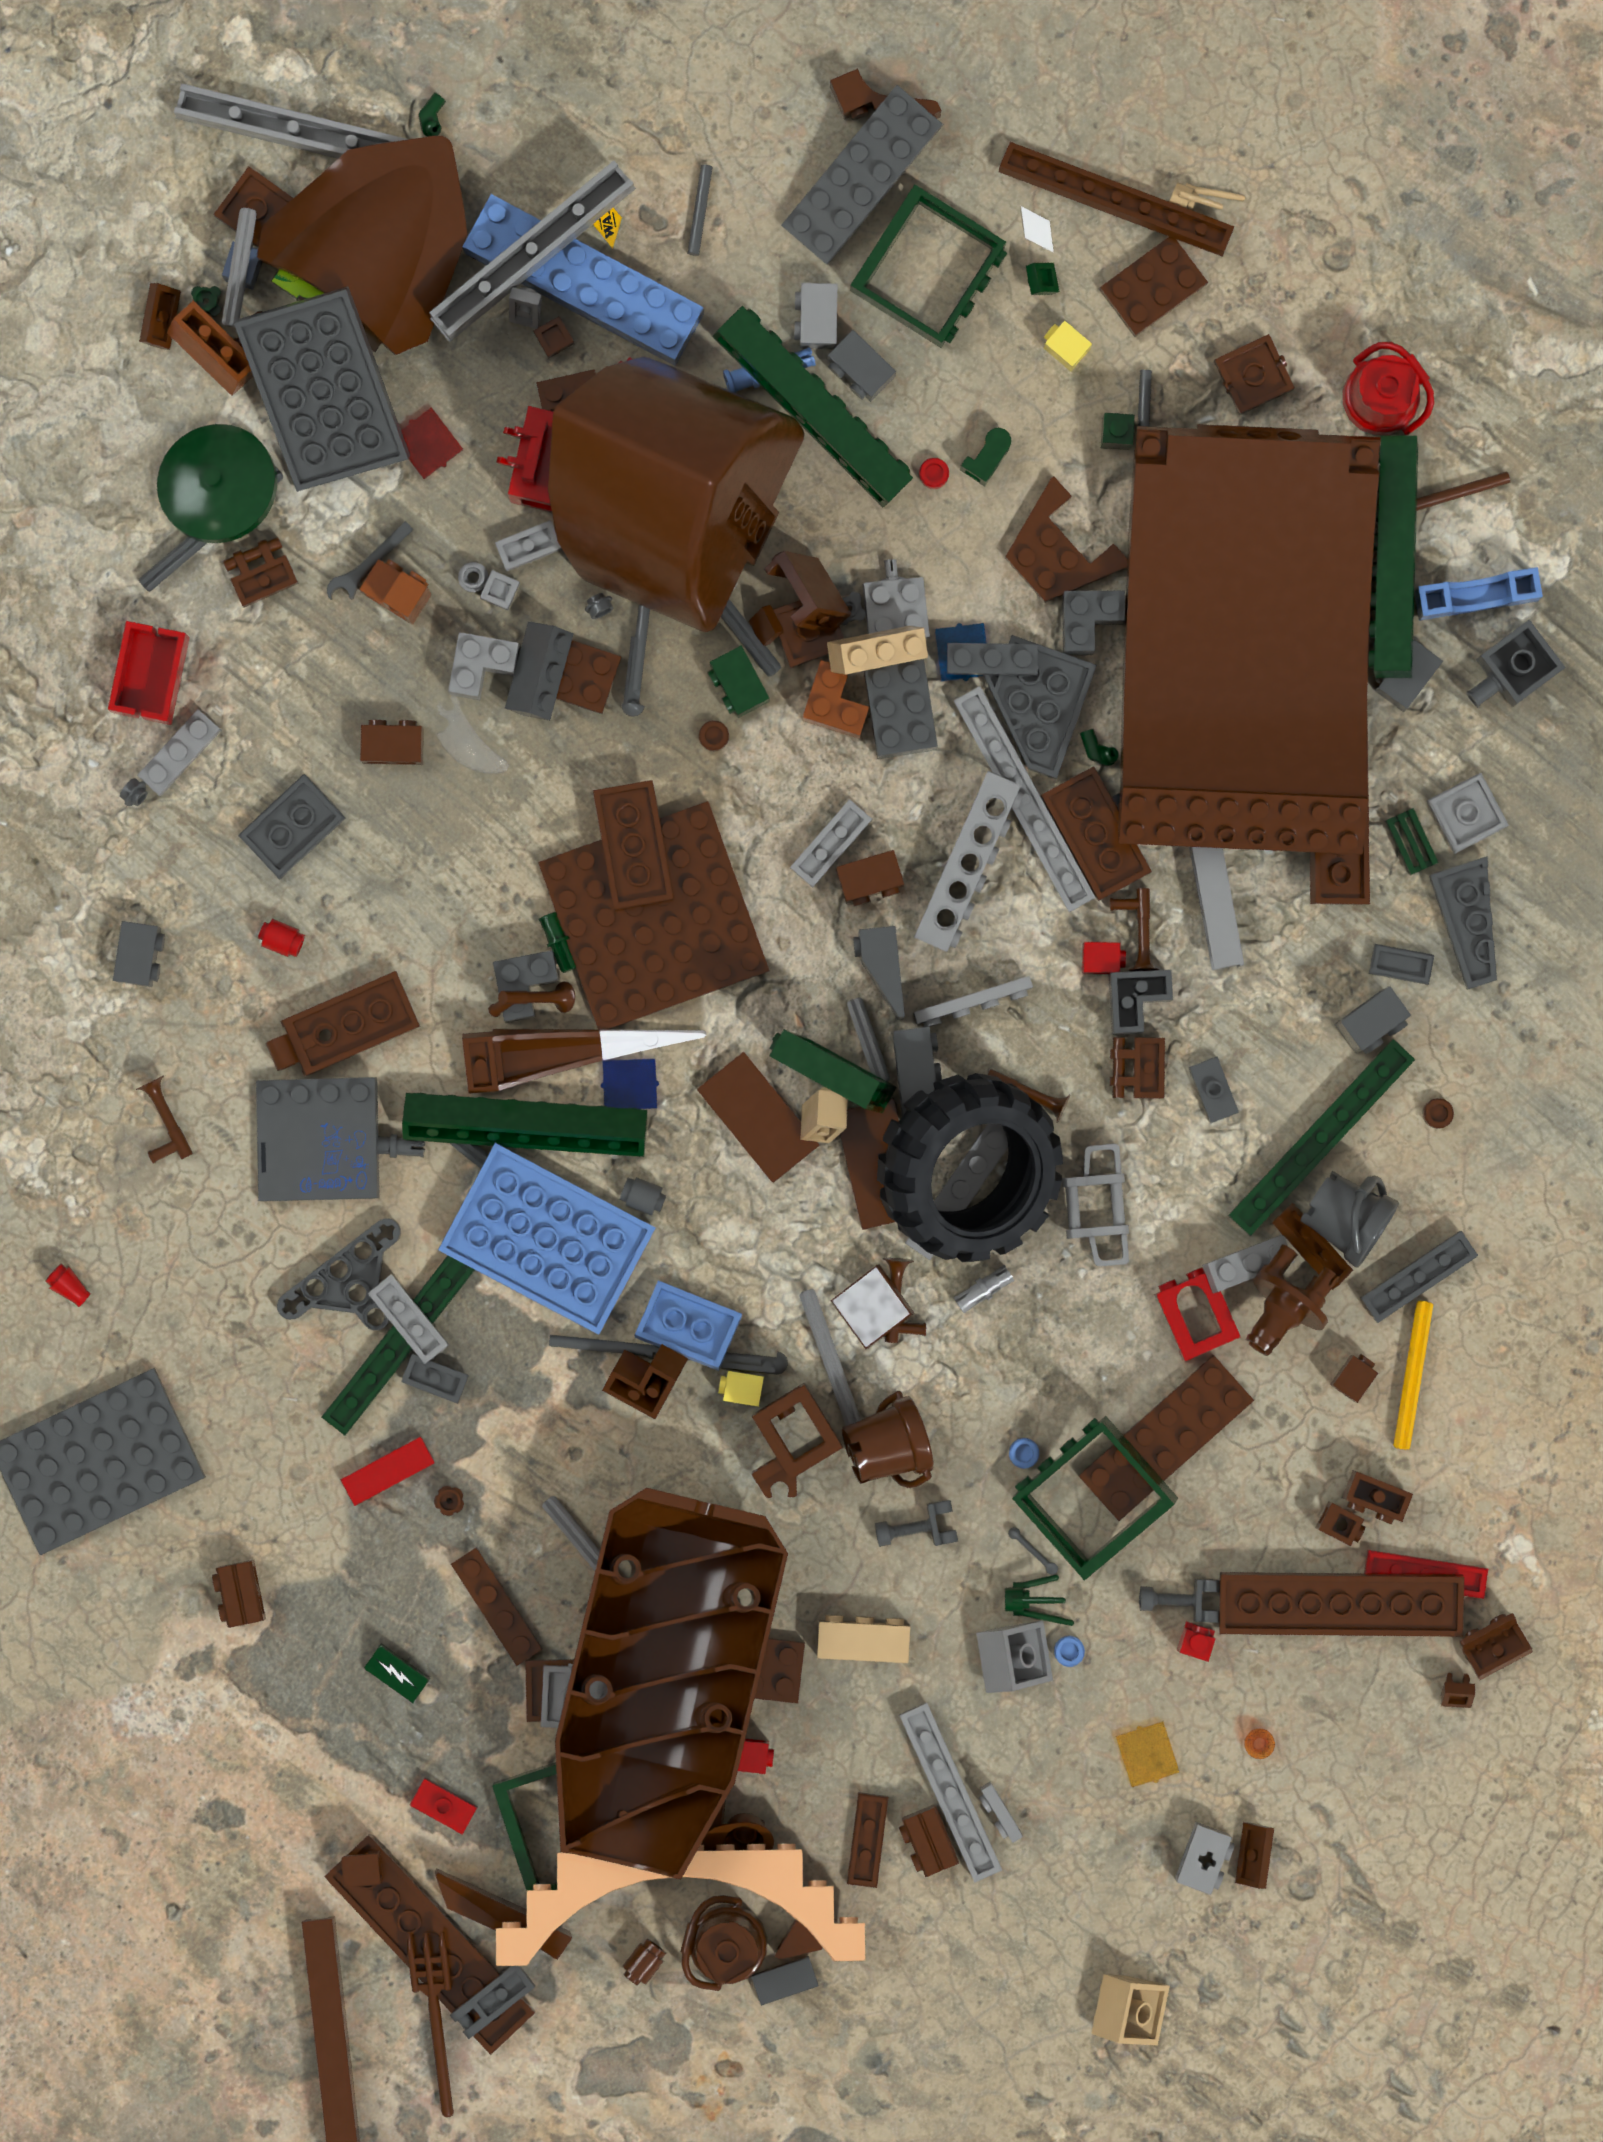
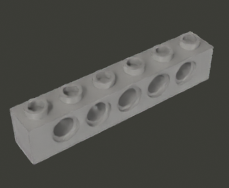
[914,771,1024,952]

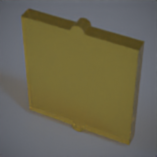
[1115,1721,1179,1787]

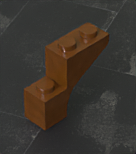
[830,69,942,120]

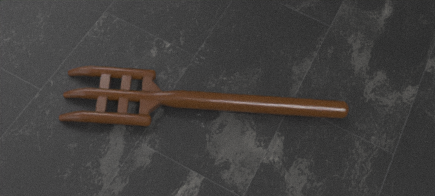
[407,1932,454,2118]

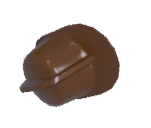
[701,1813,774,1851]

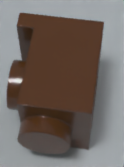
[1315,1501,1366,1546]

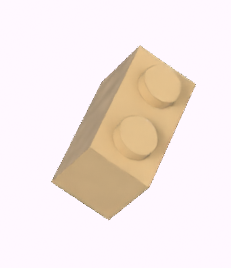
[800,1087,848,1143]

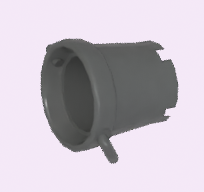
[1300,1171,1399,1268]

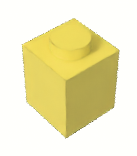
[1044,321,1092,372]
[718,1370,764,1407]

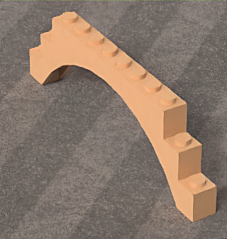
[496,1844,865,1966]

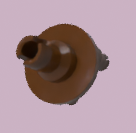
[1246,1244,1340,1356]

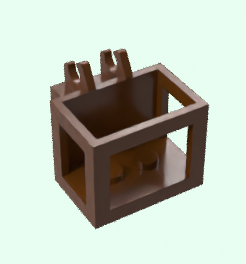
[751,1383,843,1498]

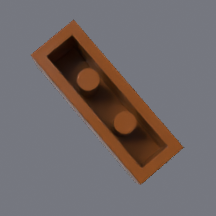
[167,300,253,396]

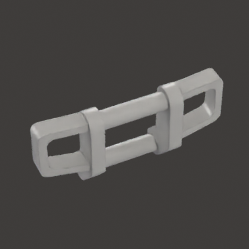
[1062,1144,1129,1266]

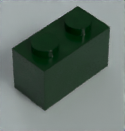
[707,645,770,718]

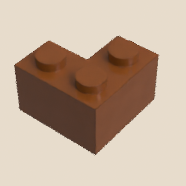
[359,559,432,625]
[802,660,869,739]

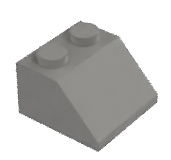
[976,1621,1053,1693]

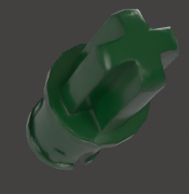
[539,912,576,973]

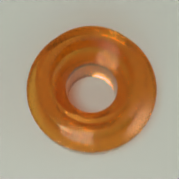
[1244,1728,1275,1759]

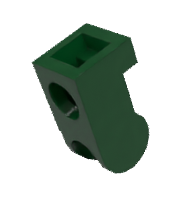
[960,428,1011,487]

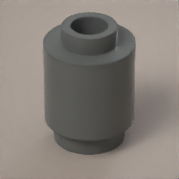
[619,1177,667,1215]

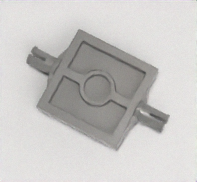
[862,559,930,639]

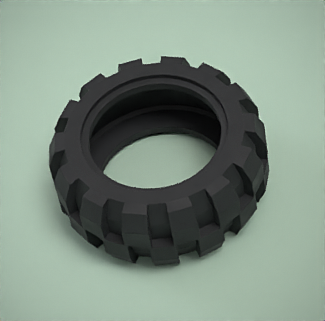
[877,1073,1063,1262]

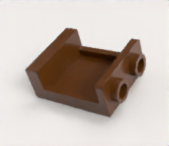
[764,551,852,633]

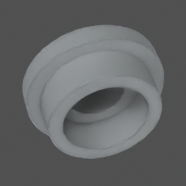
[458,562,488,593]

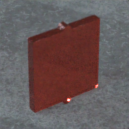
[401,407,463,479]

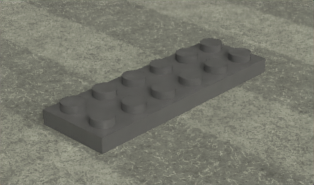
[781,85,944,265]

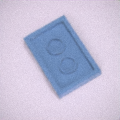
[635,1281,742,1371]

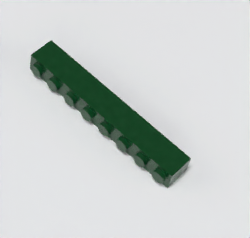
[712,306,913,508]
[1369,436,1419,678]
[402,1092,648,1157]

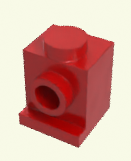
[1177,1621,1216,1662]

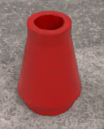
[45,1263,91,1307]

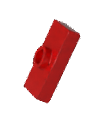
[410,1778,478,1835]

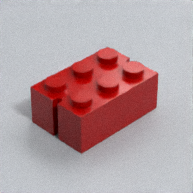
[108,621,190,725]

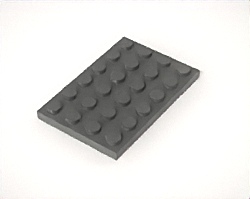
[234,286,410,492]
[0,1368,206,1555]

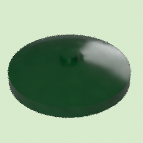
[157,424,277,543]

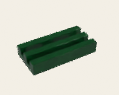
[1385,808,1439,876]

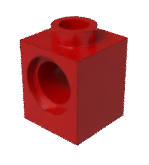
[1082,942,1126,974]
[738,1738,774,1774]

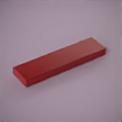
[1364,1550,1489,1599]

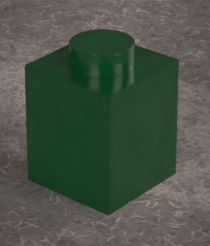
[1100,413,1135,450]

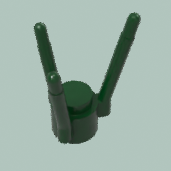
[1005,1575,1074,1626]

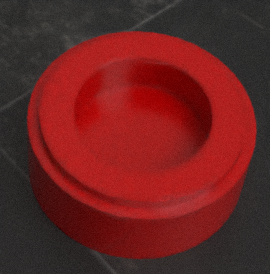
[919,458,949,489]

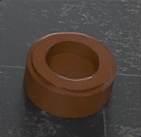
[699,721,729,752]
[1423,1098,1454,1129]

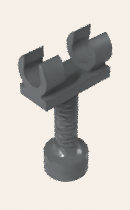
[875,1500,958,1547]
[1139,1579,1220,1623]

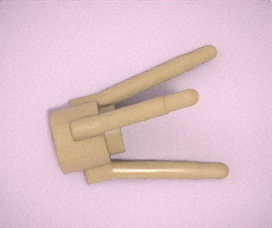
[1170,183,1245,211]

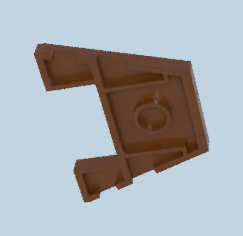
[1005,476,1128,603]

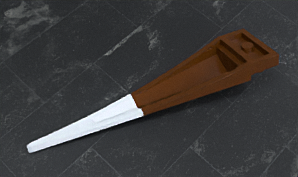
[462,1029,706,1094]

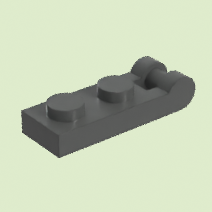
[450,1966,536,2039]

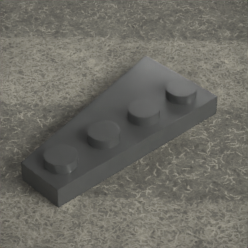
[1429,856,1497,990]

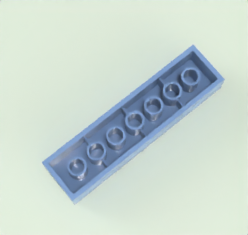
[462,194,704,366]

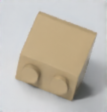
[1091,1974,1170,2046]

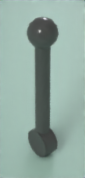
[1008,1527,1058,1575]

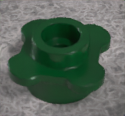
[191,286,221,316]

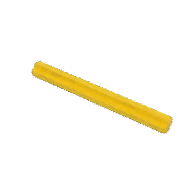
[1393,1300,1433,1450]

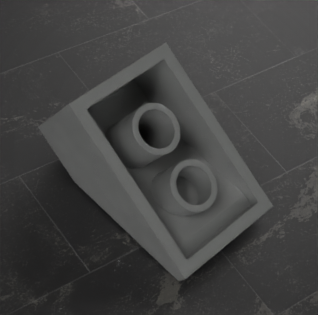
[853,926,905,1020]

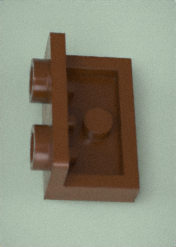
[1460,1613,1533,1681]

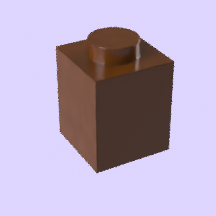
[1330,1354,1378,1403]

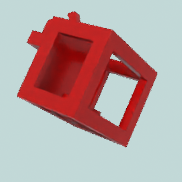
[496,406,554,512]

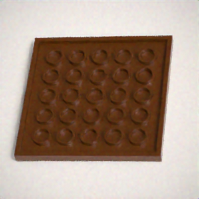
[538,801,770,1030]

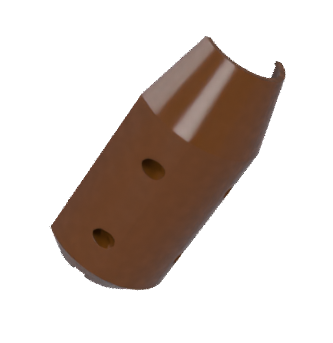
[555,1488,788,1880]

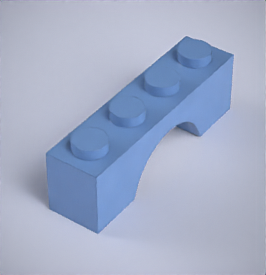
[1414,567,1543,621]

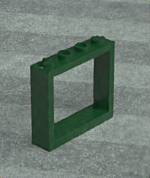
[850,184,1007,348]
[769,1029,897,1114]
[1012,1416,1178,1581]
[492,1762,557,1891]

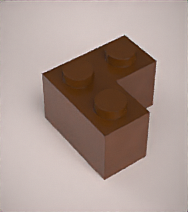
[602,1344,688,1419]

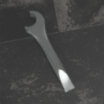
[327,521,414,600]

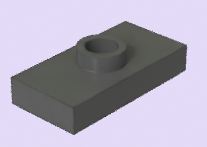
[1189,1056,1239,1124]

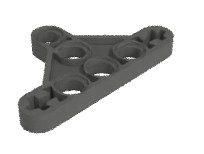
[277,1219,401,1331]

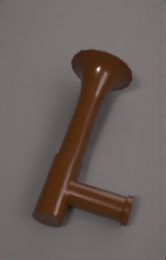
[1110,888,1160,972]
[488,981,575,1017]
[988,1069,1070,1123]
[136,1075,193,1164]
[882,1257,926,1343]

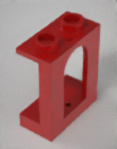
[1154,1267,1241,1361]

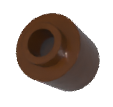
[623,1938,666,1986]

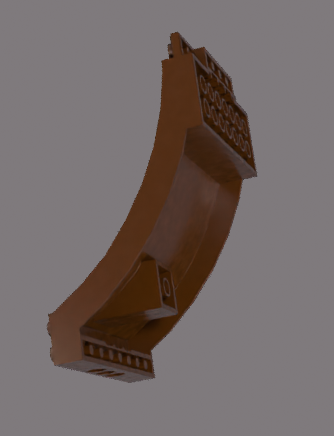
[1118,424,1381,855]

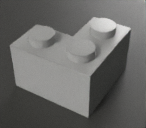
[448,632,520,701]

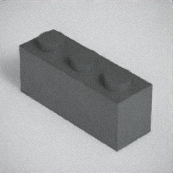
[505,621,574,721]

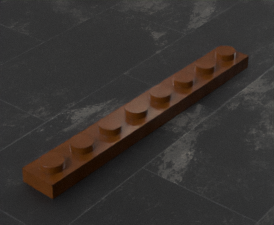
[999,142,1235,257]

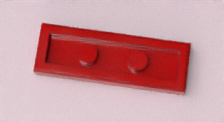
[340,1436,435,1506]

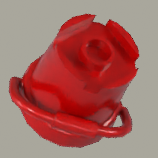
[1342,342,1435,436]

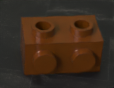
[1342,1470,1413,1524]

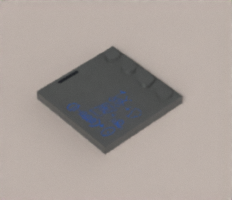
[256,1077,380,1201]

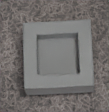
[480,570,520,611]

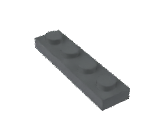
[1360,1231,1478,1323]

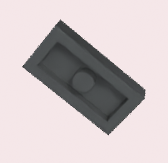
[401,1354,469,1404]

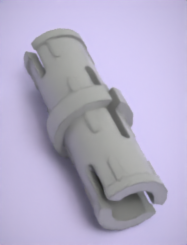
[953,1265,1014,1313]

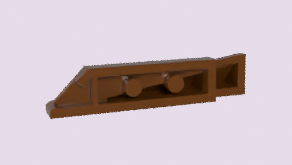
[435,1868,572,1960]

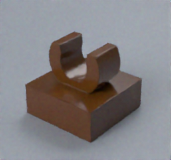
[1440,1673,1475,1708]

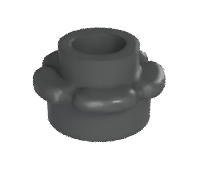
[585,593,614,619]
[120,778,148,806]

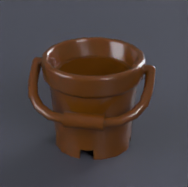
[842,1391,934,1489]
[680,1895,768,1991]

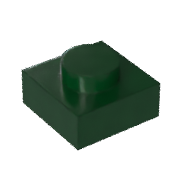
[1026,263,1060,295]

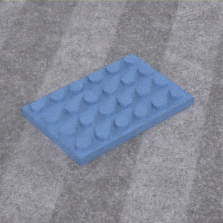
[438,1143,655,1335]

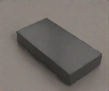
[1369,944,1434,985]
[751,1956,819,2006]

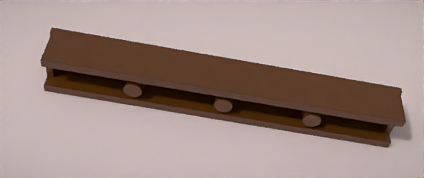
[302,1916,360,2142]

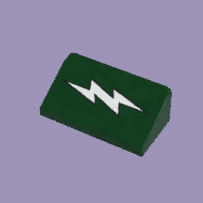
[364,1643,431,1703]

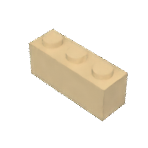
[827,625,928,675]
[817,1615,910,1663]

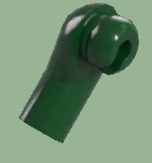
[418,92,446,137]
[1080,729,1119,766]

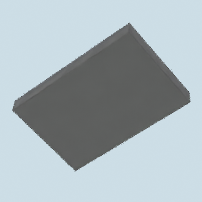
[238,774,346,880]

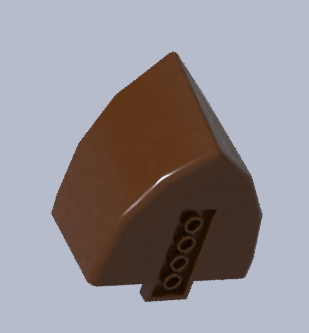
[548,356,805,632]

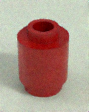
[258,919,305,957]

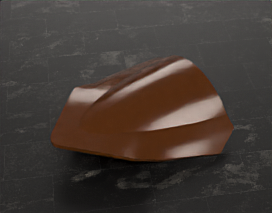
[257,136,468,355]

